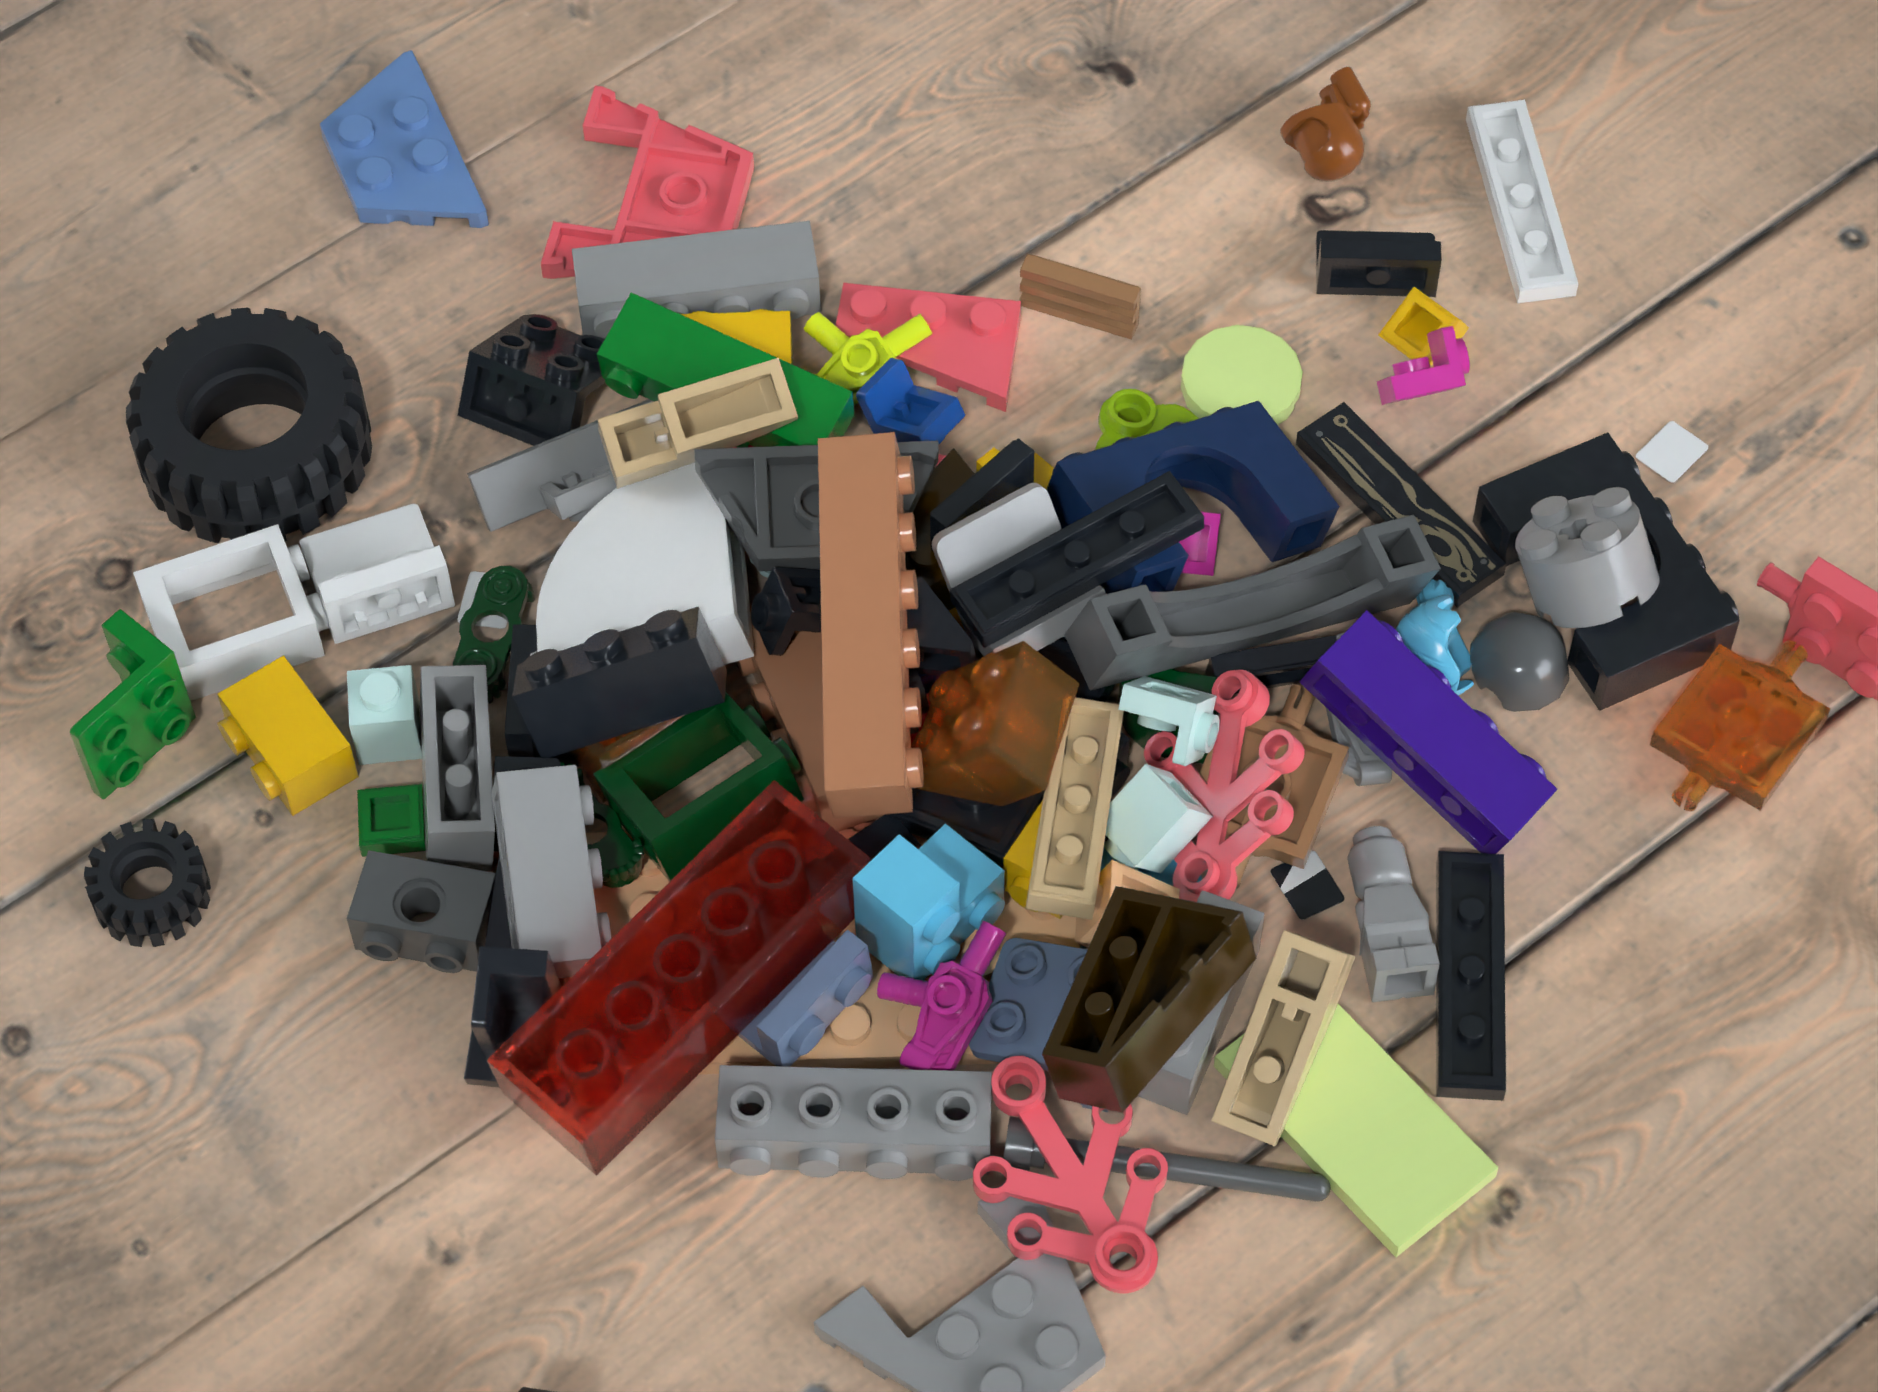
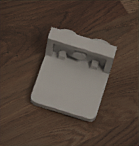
[932,483,1106,671]

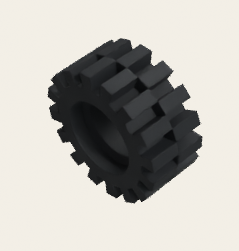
[84,819,211,947]

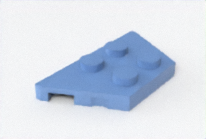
[320,50,489,228]

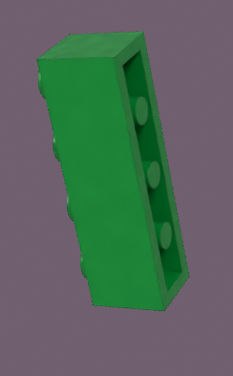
[597,292,854,448]

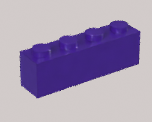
[1300,610,1558,854]

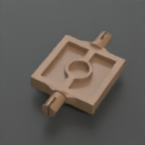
[1200,684,1349,889]

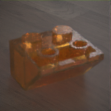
[911,641,1080,806]

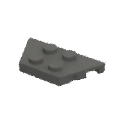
[694,441,939,571]

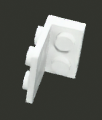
[300,504,455,644]

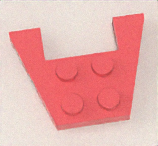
[541,86,754,279]

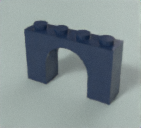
[1046,401,1340,594]

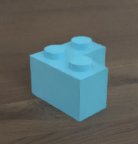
[853,824,1005,981]

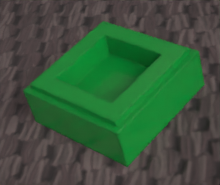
[357,784,426,857]

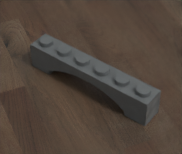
[1065,515,1441,691]

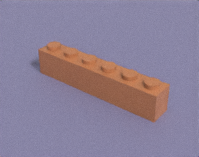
[818,432,924,818]

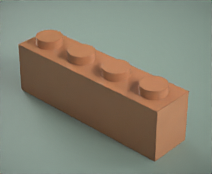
[736,606,885,836]

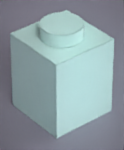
[347,665,422,765]
[1104,764,1213,873]

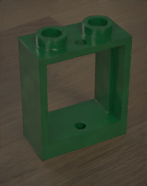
[593,691,805,886]

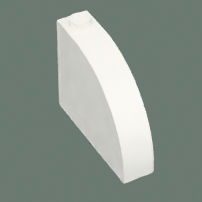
[530,463,755,665]

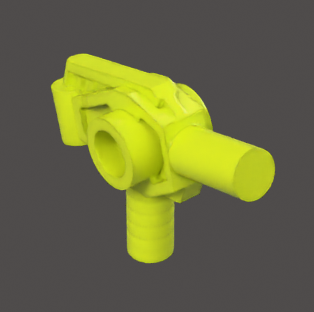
[804,312,933,405]

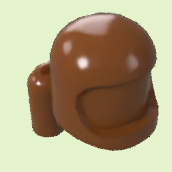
[1280,67,1371,182]

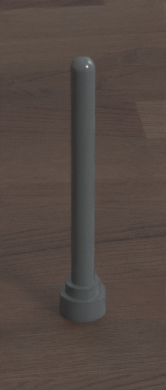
[1004,1116,1331,1202]

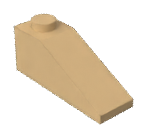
[1211,930,1356,1146]

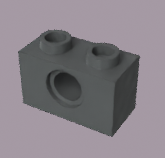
[347,850,496,973]

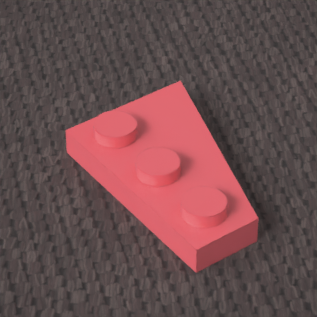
[835,283,1021,412]

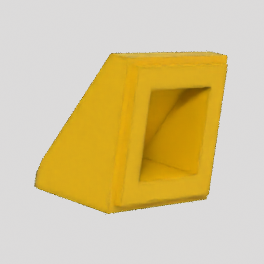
[1378,287,1469,366]

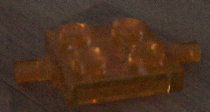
[1650,641,1830,811]

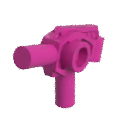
[877,921,1006,1071]

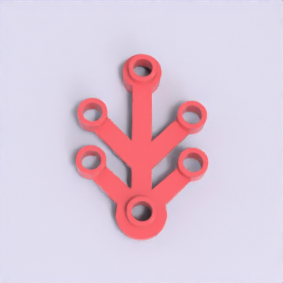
[1144,669,1304,902]
[973,1056,1168,1294]

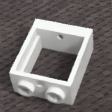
[133,524,329,701]

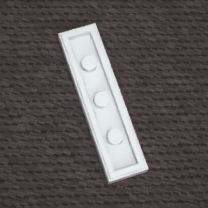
[1466,100,1578,304]

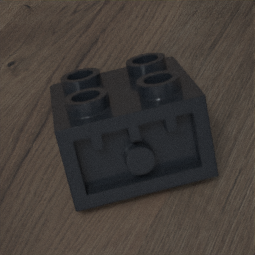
[457,314,605,446]

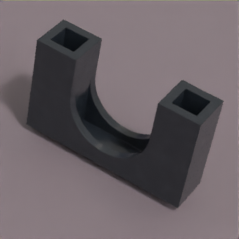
[1472,432,1740,711]

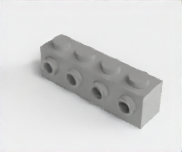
[715,1065,992,1181]

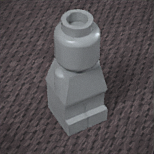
[1347,826,1440,1002]

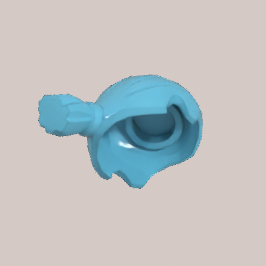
[1396,579,1474,696]

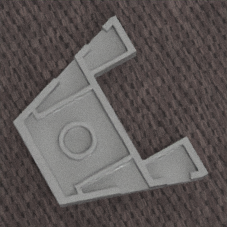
[814,1170,1106,1392]

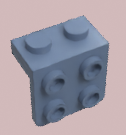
[689,899,874,1067]
[969,938,1108,1112]

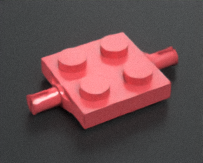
[1756,556,1878,701]

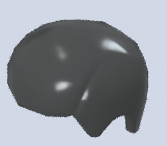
[1470,612,1569,712]

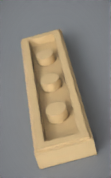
[1025,695,1124,920]

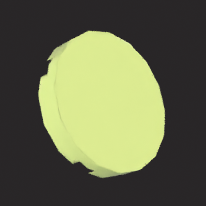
[1181,325,1303,425]

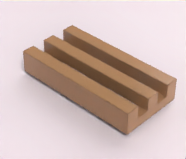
[1020,254,1141,340]

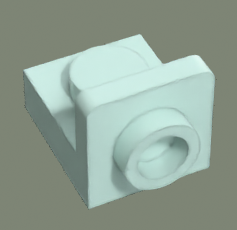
[1119,676,1220,766]

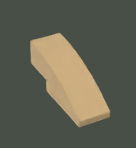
[598,358,798,489]

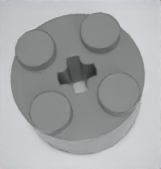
[1515,487,1659,628]

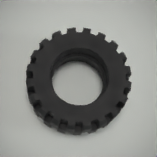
[126,307,372,543]

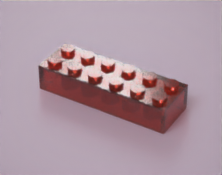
[487,780,871,1176]

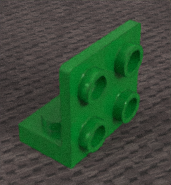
[70,609,196,799]

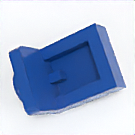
[856,358,966,444]

